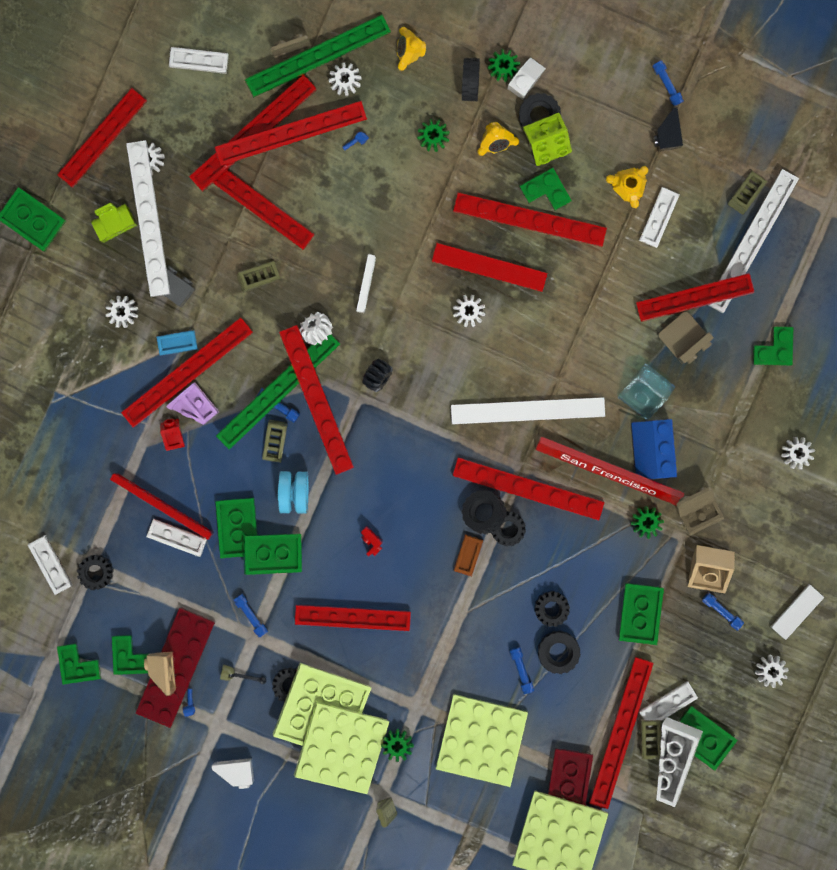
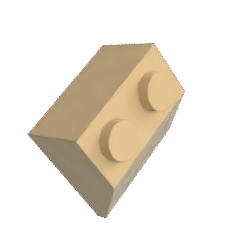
[688,545,735,594]

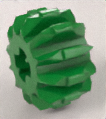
[488,49,520,83]
[417,119,450,152]
[631,506,664,539]
[381,729,414,762]

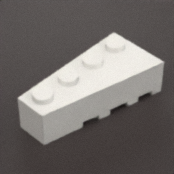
[657,717,703,807]

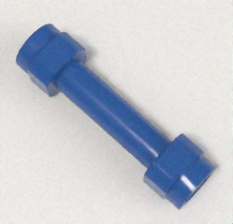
[652,60,684,107]
[256,388,300,423]
[702,592,744,631]
[233,594,268,638]
[509,647,534,694]

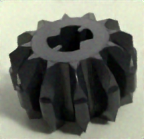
[362,358,393,392]

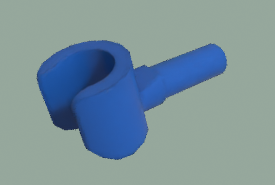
[342,132,369,150]
[183,689,195,717]

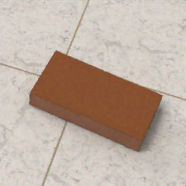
[454,534,483,577]

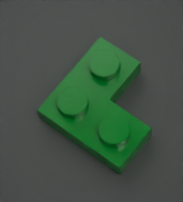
[519,168,572,211]
[753,327,794,366]
[112,635,151,675]
[57,643,102,685]

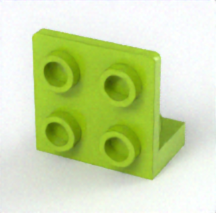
[523,113,572,166]

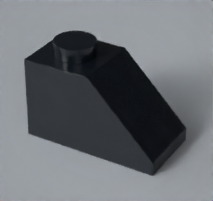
[653,107,683,152]

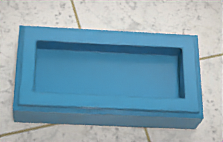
[157,330,198,356]

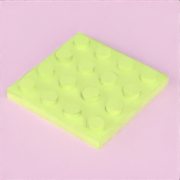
[272,663,371,746]
[436,694,528,787]
[294,702,389,794]
[512,790,608,870]

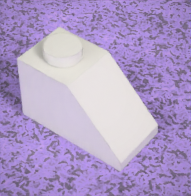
[508,57,546,100]
[212,758,254,789]

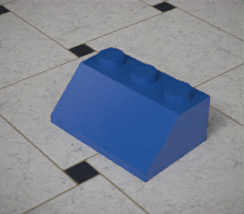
[631,419,677,479]

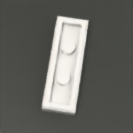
[169,47,229,74]
[639,187,680,248]
[356,254,376,313]
[147,519,207,557]
[28,535,73,595]
[770,584,824,640]
[639,681,698,728]

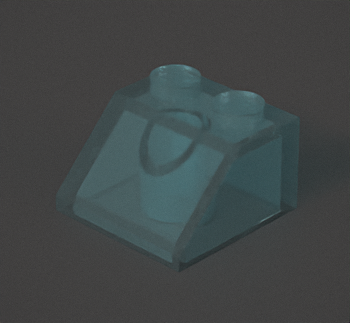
[618,363,676,421]

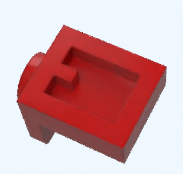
[160,419,185,451]
[361,526,383,557]

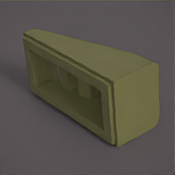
[728,171,767,215]
[237,261,281,293]
[262,420,288,463]
[641,720,661,759]
[376,798,397,828]

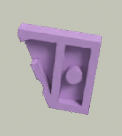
[166,383,219,425]

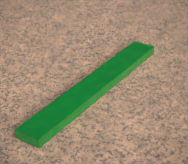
[245,14,391,98]
[216,335,340,449]

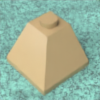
[144,652,176,696]

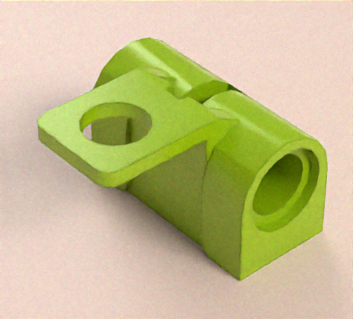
[91,203,137,243]

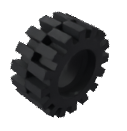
[492,511,526,546]
[77,555,114,590]
[535,591,570,627]
[272,667,297,703]

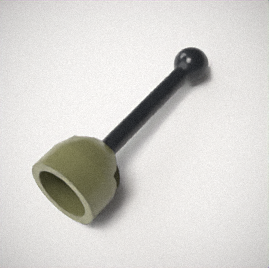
[220,664,267,684]

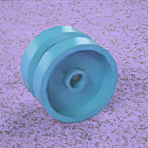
[278,471,309,514]

